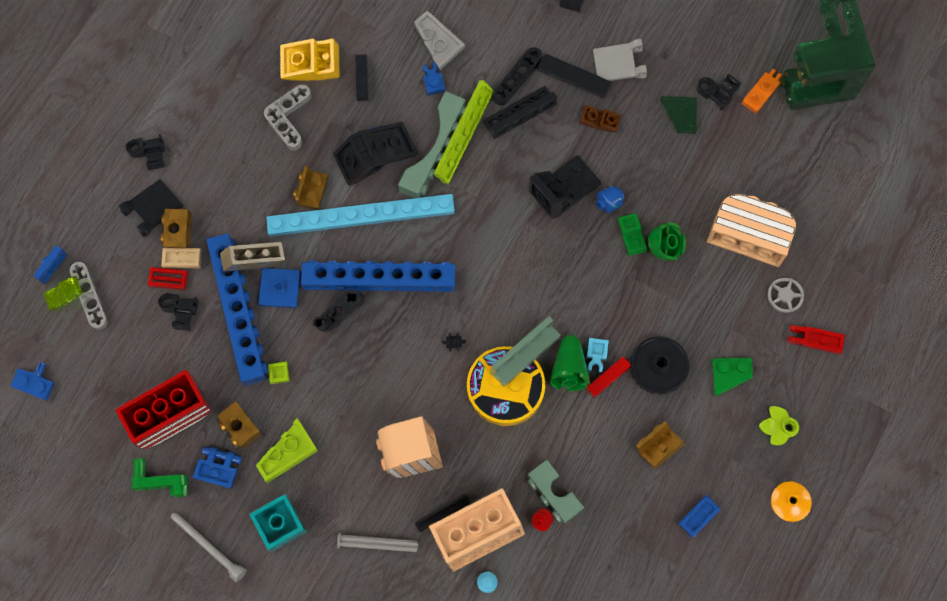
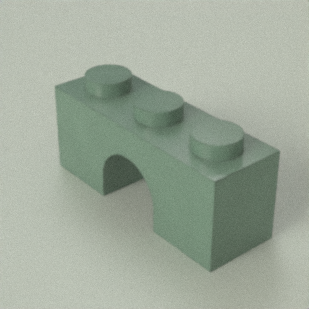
[527,460,584,525]

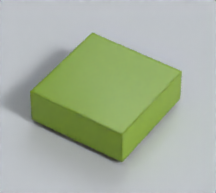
[268,361,290,384]

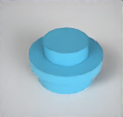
[477,572,497,593]

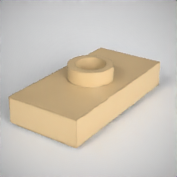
[161,248,202,268]

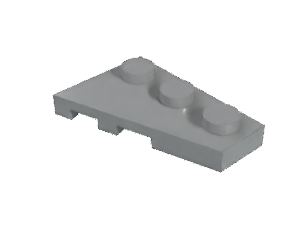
[414,11,465,71]

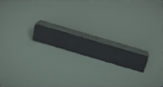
[537,53,612,98]

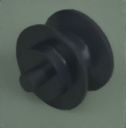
[442,332,466,352]

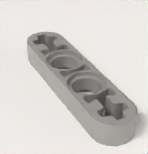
[70,262,108,330]

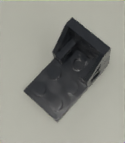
[333,122,418,186]
[529,155,601,219]

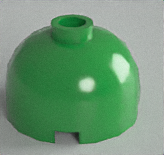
[648,222,686,261]

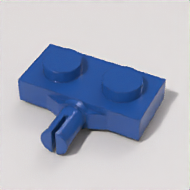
[10,362,55,401]

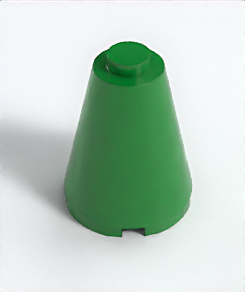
[550,335,590,391]

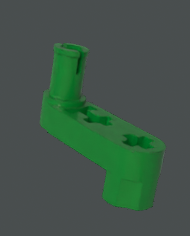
[131,459,188,497]

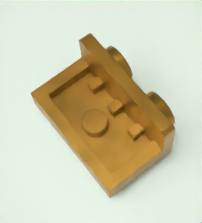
[636,421,685,470]

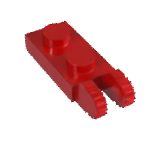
[787,325,845,355]

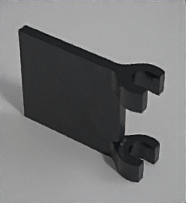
[119,179,183,238]

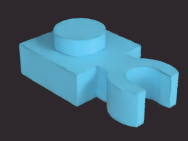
[587,338,609,374]

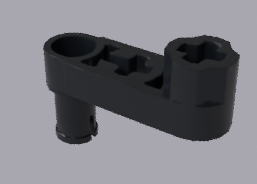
[312,289,364,332]

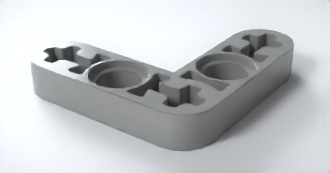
[264,85,311,150]

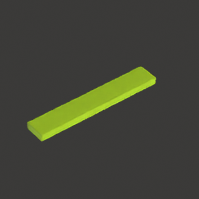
[434,80,494,184]

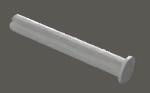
[337,532,418,552]

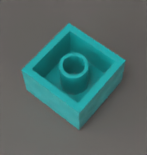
[249,494,307,552]

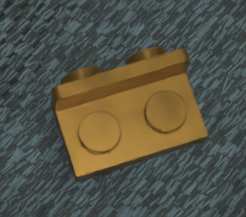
[293,166,329,210]

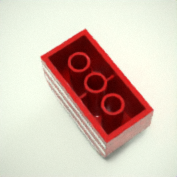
[115,369,211,449]

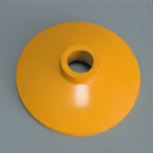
[771,482,812,522]

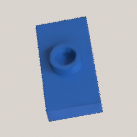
[33,245,67,285]
[678,495,721,538]

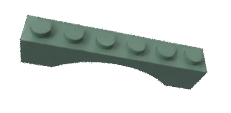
[398,91,466,198]

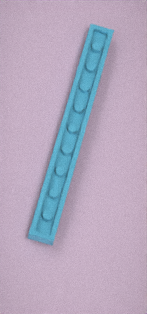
[267,194,455,237]

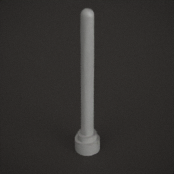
[171,512,247,582]

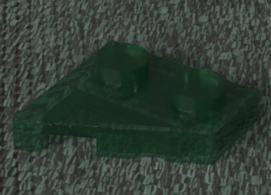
[660,96,697,134]

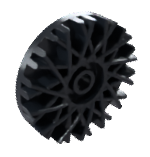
[630,336,690,395]

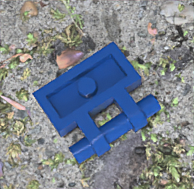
[193,446,242,489]

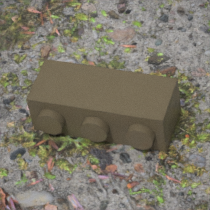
[220,242,285,271]

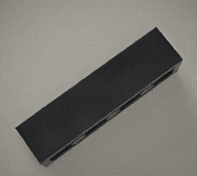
[355,54,369,101]

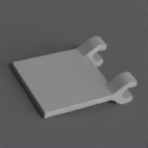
[593,39,647,81]

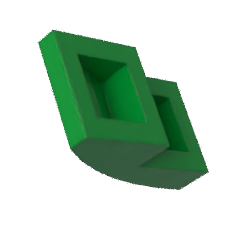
[618,213,647,256]

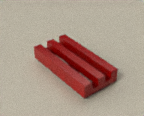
[147,267,189,291]

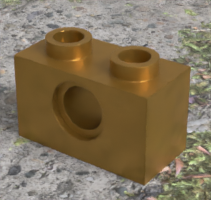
[161,209,192,248]
[217,401,262,449]

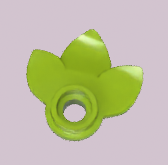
[759,406,799,445]

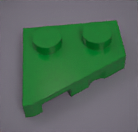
[712,358,753,397]

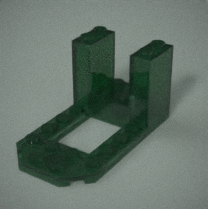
[781,0,875,110]

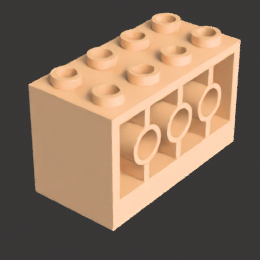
[429,488,525,572]

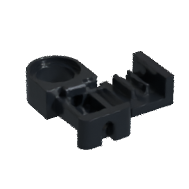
[697,73,741,110]
[126,134,165,170]
[158,293,199,331]

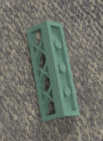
[491,316,561,387]

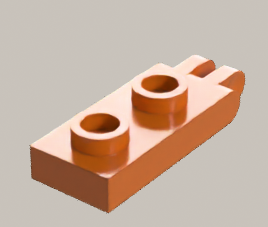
[741,69,782,114]

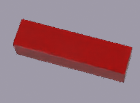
[586,357,631,399]

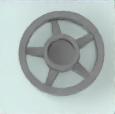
[767,278,804,313]

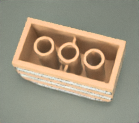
[707,194,796,267]
[376,416,443,478]

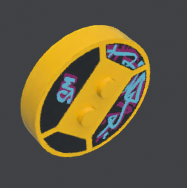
[467,346,545,426]

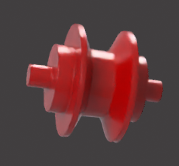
[531,509,554,531]

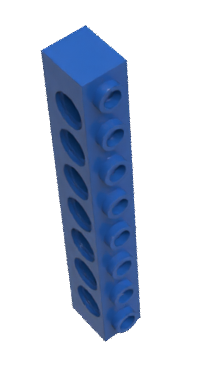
[206,233,269,386]
[301,260,456,292]

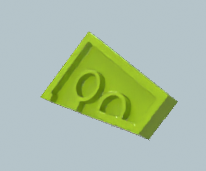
[256,418,318,483]

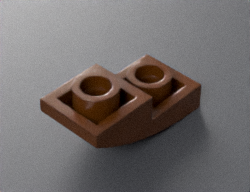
[579,105,622,133]

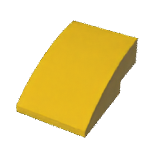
[280,39,340,81]

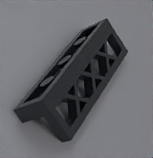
[483,86,557,140]

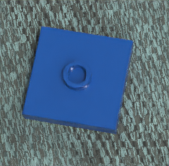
[258,268,301,309]

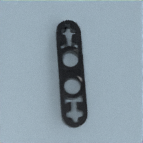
[493,47,542,106]

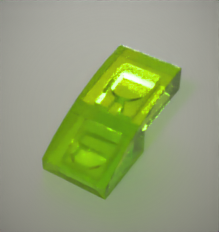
[43,276,83,311]

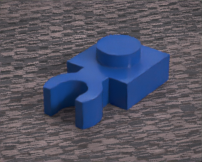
[423,62,445,96]

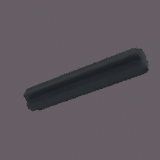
[415,494,470,532]

